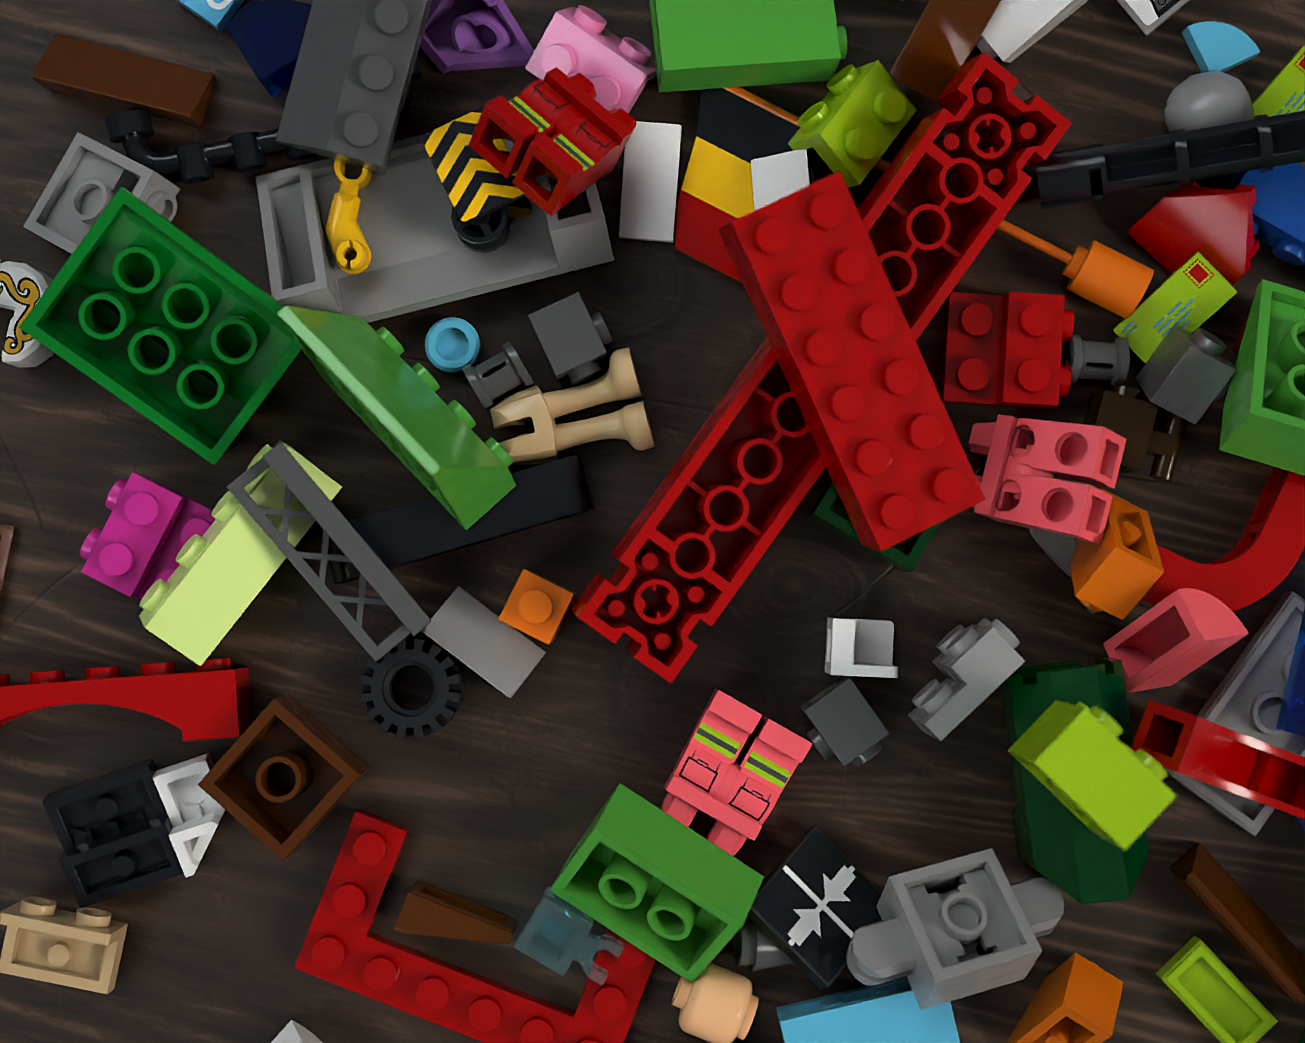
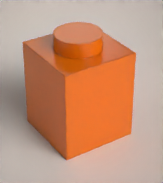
[498,569,577,645]

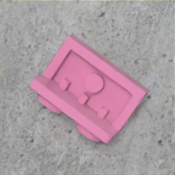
[525,5,657,114]

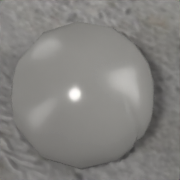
[1164,70,1255,134]

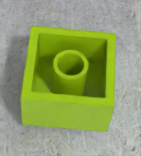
[1007,700,1176,850]

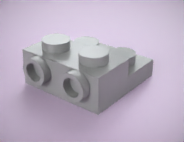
[23,132,180,254]
[907,617,1025,741]

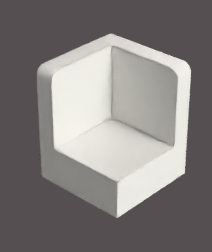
[825,617,898,678]

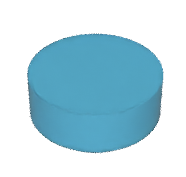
[425,317,481,374]

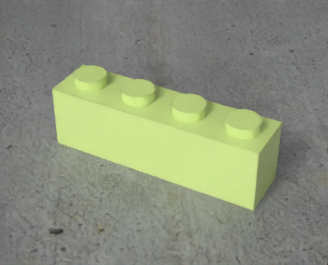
[139,440,342,666]

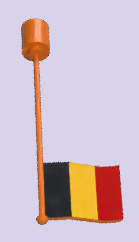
[674,87,1154,319]

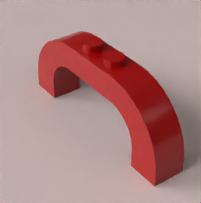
[1137,309,1305,611]

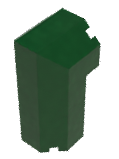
[1000,658,1149,905]

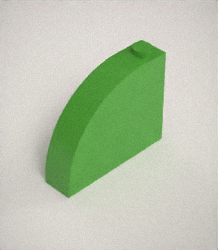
[649,0,847,93]

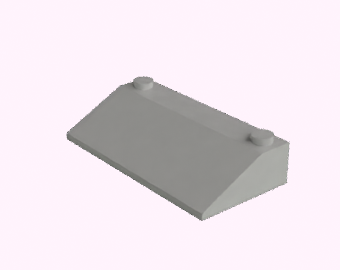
[256,134,614,323]

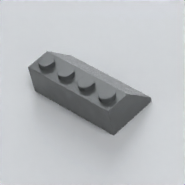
[276,0,433,174]

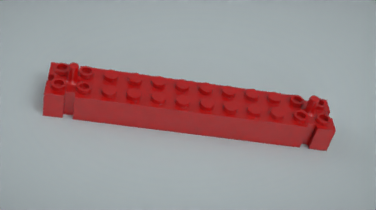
[571,52,1072,683]

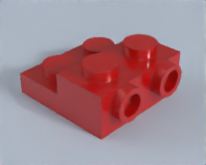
[940,292,1074,410]

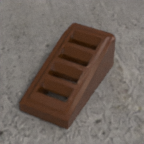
[393,880,518,944]

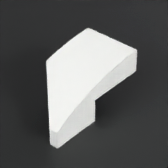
[153,753,225,877]

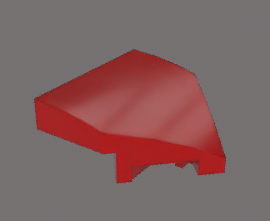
[1127,181,1259,285]

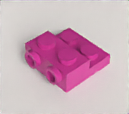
[80,472,216,599]

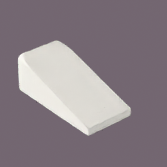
[619,121,682,243]

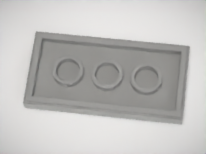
[1163,591,1305,836]

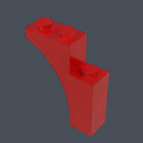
[1131,700,1305,819]

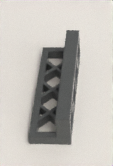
[226,442,431,662]

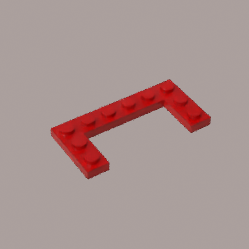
[294,809,656,1043]

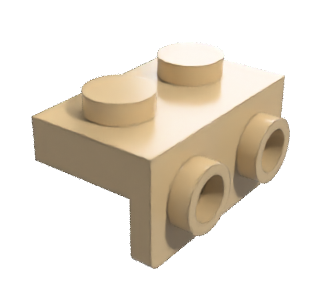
[0,897,128,994]

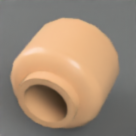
[671,962,759,1043]

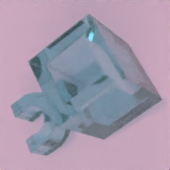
[514,885,624,985]

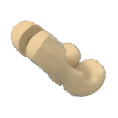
[489,347,655,465]

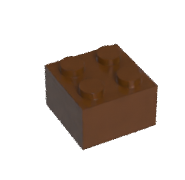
[198,694,371,861]

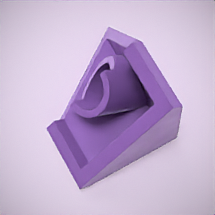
[420,0,534,74]

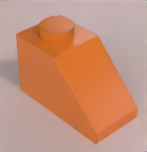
[1069,488,1164,620]
[1006,952,1124,1043]

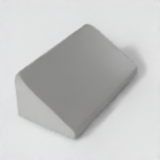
[422,586,546,698]

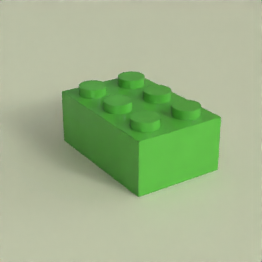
[549,783,764,983]

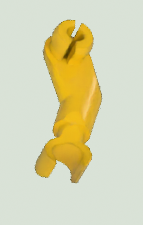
[325,160,372,274]

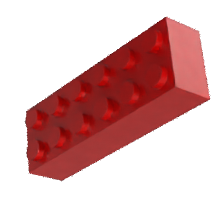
[718,171,986,551]

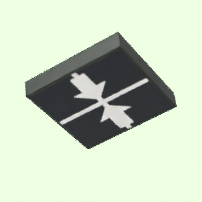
[747,826,882,989]

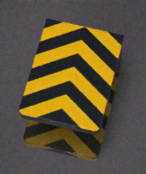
[420,106,533,229]

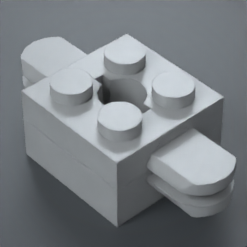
[846,848,1064,1010]

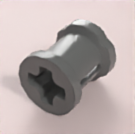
[1062,334,1130,386]
[462,340,534,410]

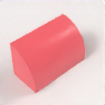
[1103,588,1249,693]

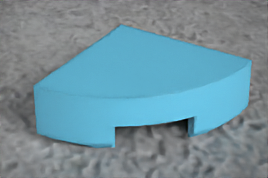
[1182,21,1260,73]

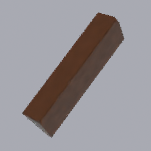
[889,0,1001,101]
[33,34,216,128]
[1169,843,1305,1005]

